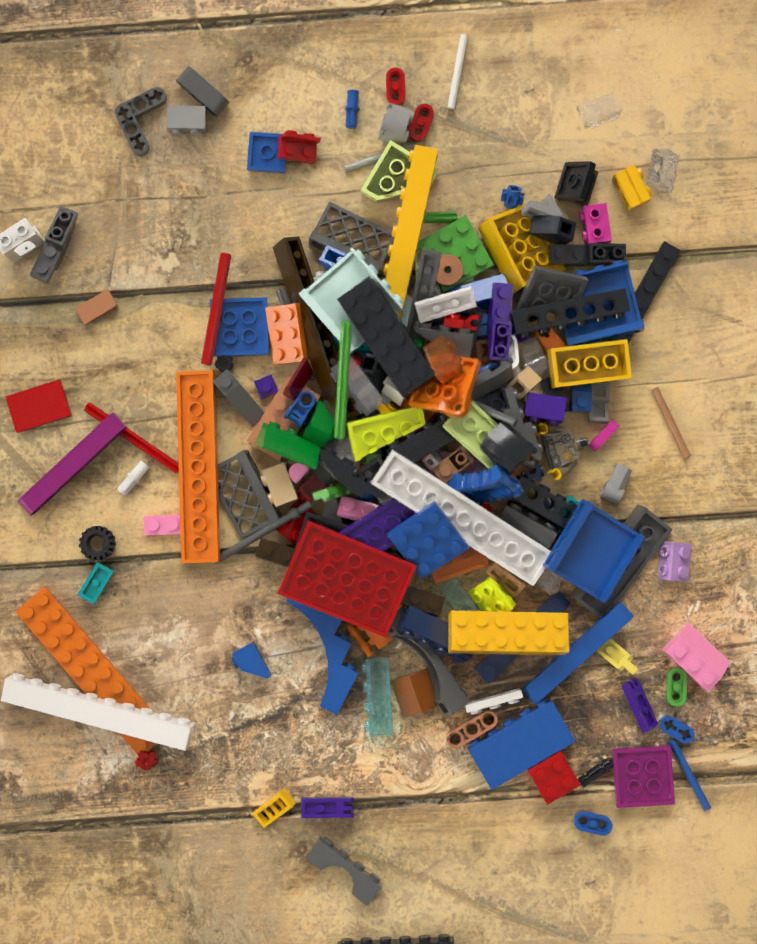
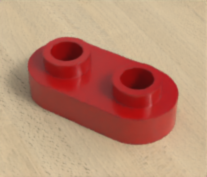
[386,67,405,106]
[409,104,434,142]

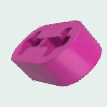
[588,419,620,452]

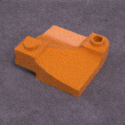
[409,354,481,418]

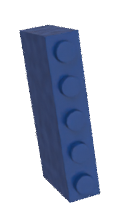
[467,698,575,790]

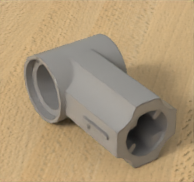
[600,464,632,505]

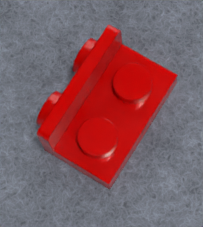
[278,130,321,164]

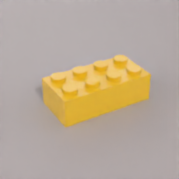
[547,339,632,389]

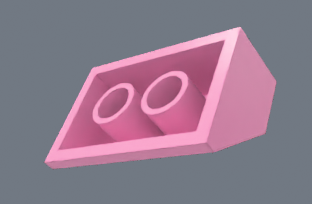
[662,622,730,692]

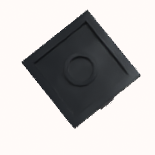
[554,161,599,208]

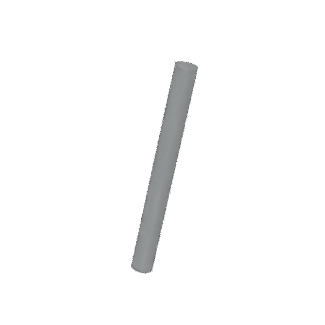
[344,142,417,173]

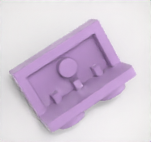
[658,541,691,582]

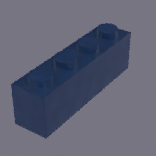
[396,606,473,663]

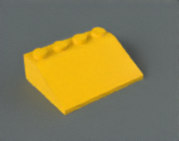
[478,204,565,294]

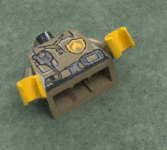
[535,423,589,482]

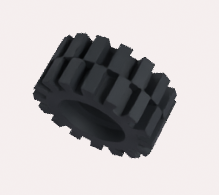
[79,526,116,561]

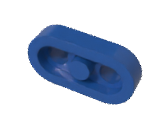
[573,810,613,836]

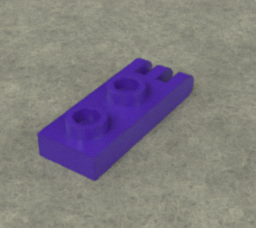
[622,677,658,733]
[301,797,354,818]

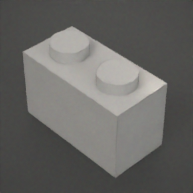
[167,105,208,136]

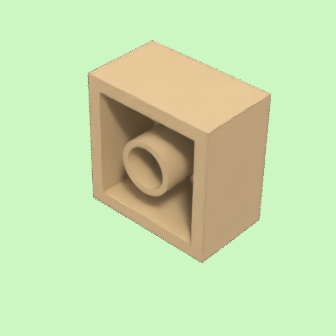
[261,462,300,508]

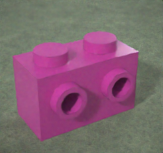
[579,203,612,245]

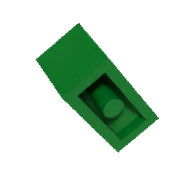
[302,400,335,447]

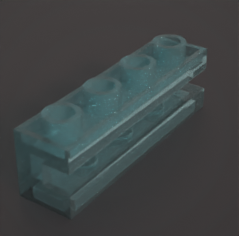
[362,656,393,737]

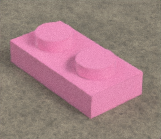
[337,496,379,521]
[144,515,180,535]

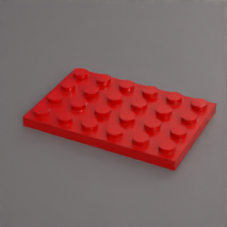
[277,520,417,638]

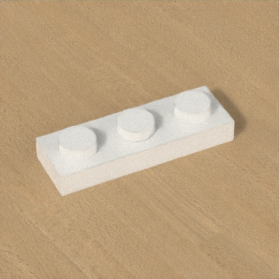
[415,286,477,323]
[465,688,523,715]

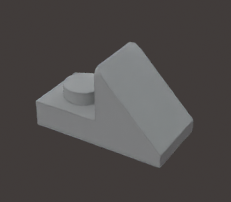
[521,194,564,219]

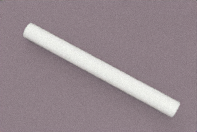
[447,34,468,110]

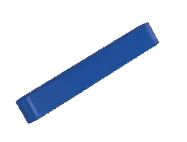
[522,601,634,704]

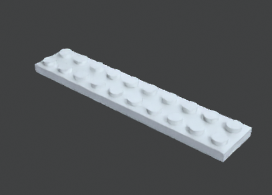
[371,450,551,586]

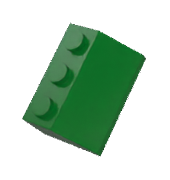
[255,421,320,470]

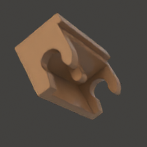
[486,561,527,597]

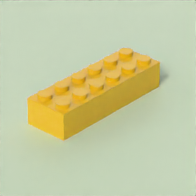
[448,611,569,655]

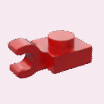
[444,313,479,331]

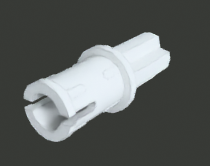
[117,460,150,495]

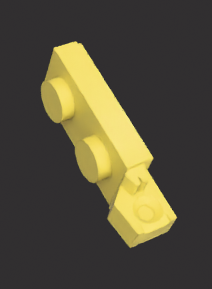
[597,638,638,674]

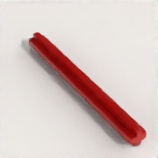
[201,253,232,366]
[84,403,179,473]

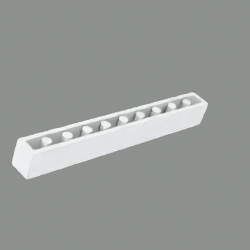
[1,673,195,751]

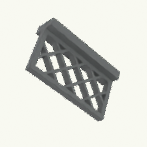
[309,202,395,275]
[218,450,282,539]

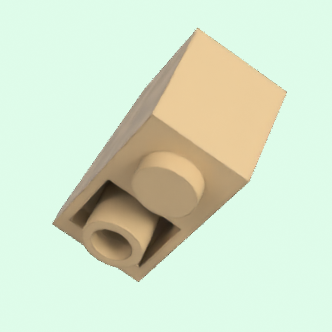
[507,366,542,401]

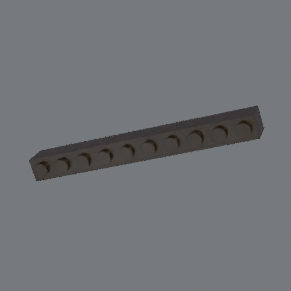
[272,236,359,423]
[255,538,445,617]

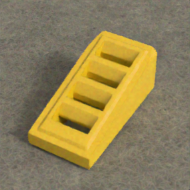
[252,788,296,828]

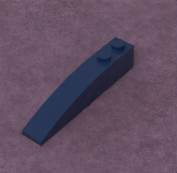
[474,590,571,684]

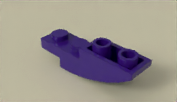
[487,282,514,361]

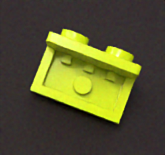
[468,576,516,612]

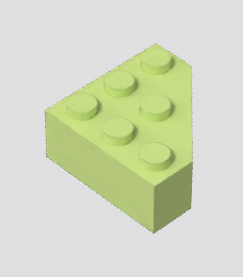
[360,140,440,203]

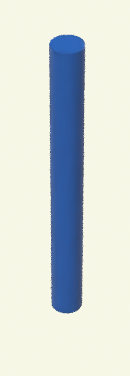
[668,738,711,811]

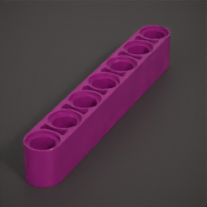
[17,413,127,516]

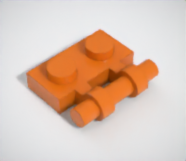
[345,623,394,658]

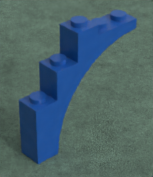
[286,598,358,715]

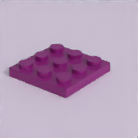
[612,745,675,808]

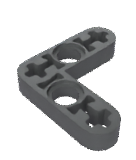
[115,87,167,156]

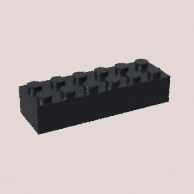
[337,277,439,398]

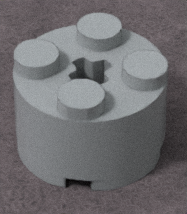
[378,103,414,146]

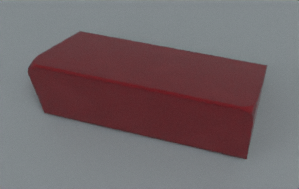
[283,357,313,401]

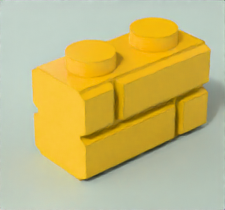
[612,164,652,211]

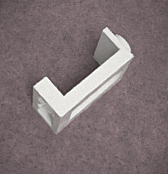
[0,217,45,263]

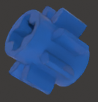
[501,185,525,209]

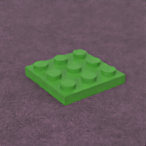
[418,215,494,293]

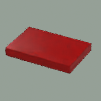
[5,379,72,433]

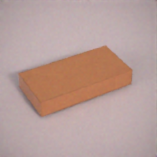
[75,289,118,325]

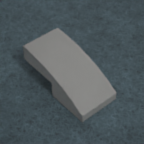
[588,382,610,424]

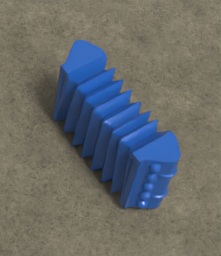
[447,465,524,504]

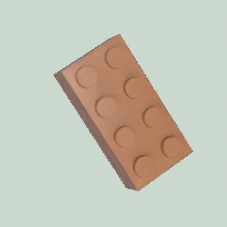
[247,376,321,462]

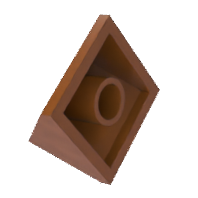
[391,668,437,717]

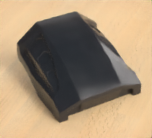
[480,422,537,475]

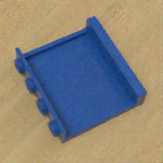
[564,260,644,346]
[542,499,645,603]

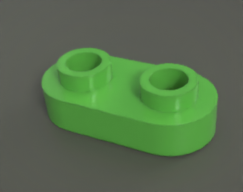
[666,667,687,707]

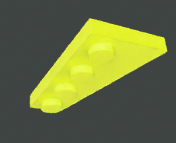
[346,407,426,462]

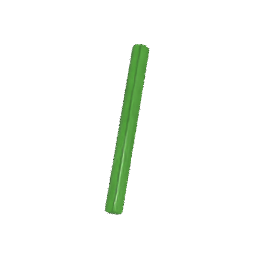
[334,321,352,439]

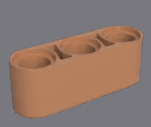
[446,709,498,748]

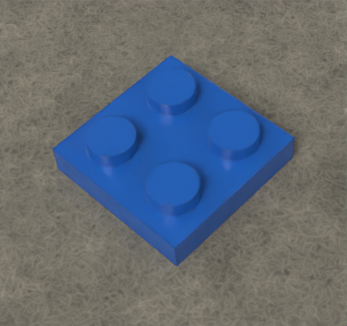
[247,132,286,174]

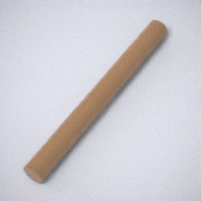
[651,387,691,459]

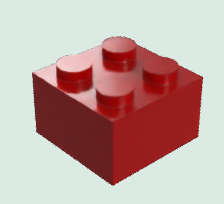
[527,750,581,805]

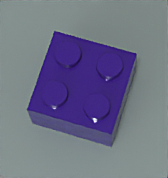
[524,392,567,426]

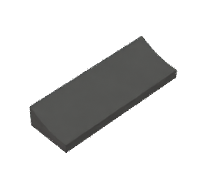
[569,504,673,619]

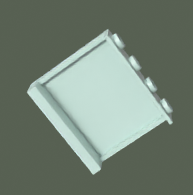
[299,248,404,355]

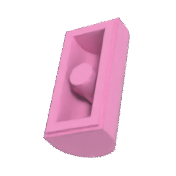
[289,463,310,484]

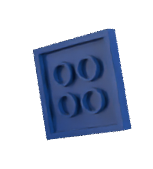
[210,297,269,357]
[387,501,469,580]

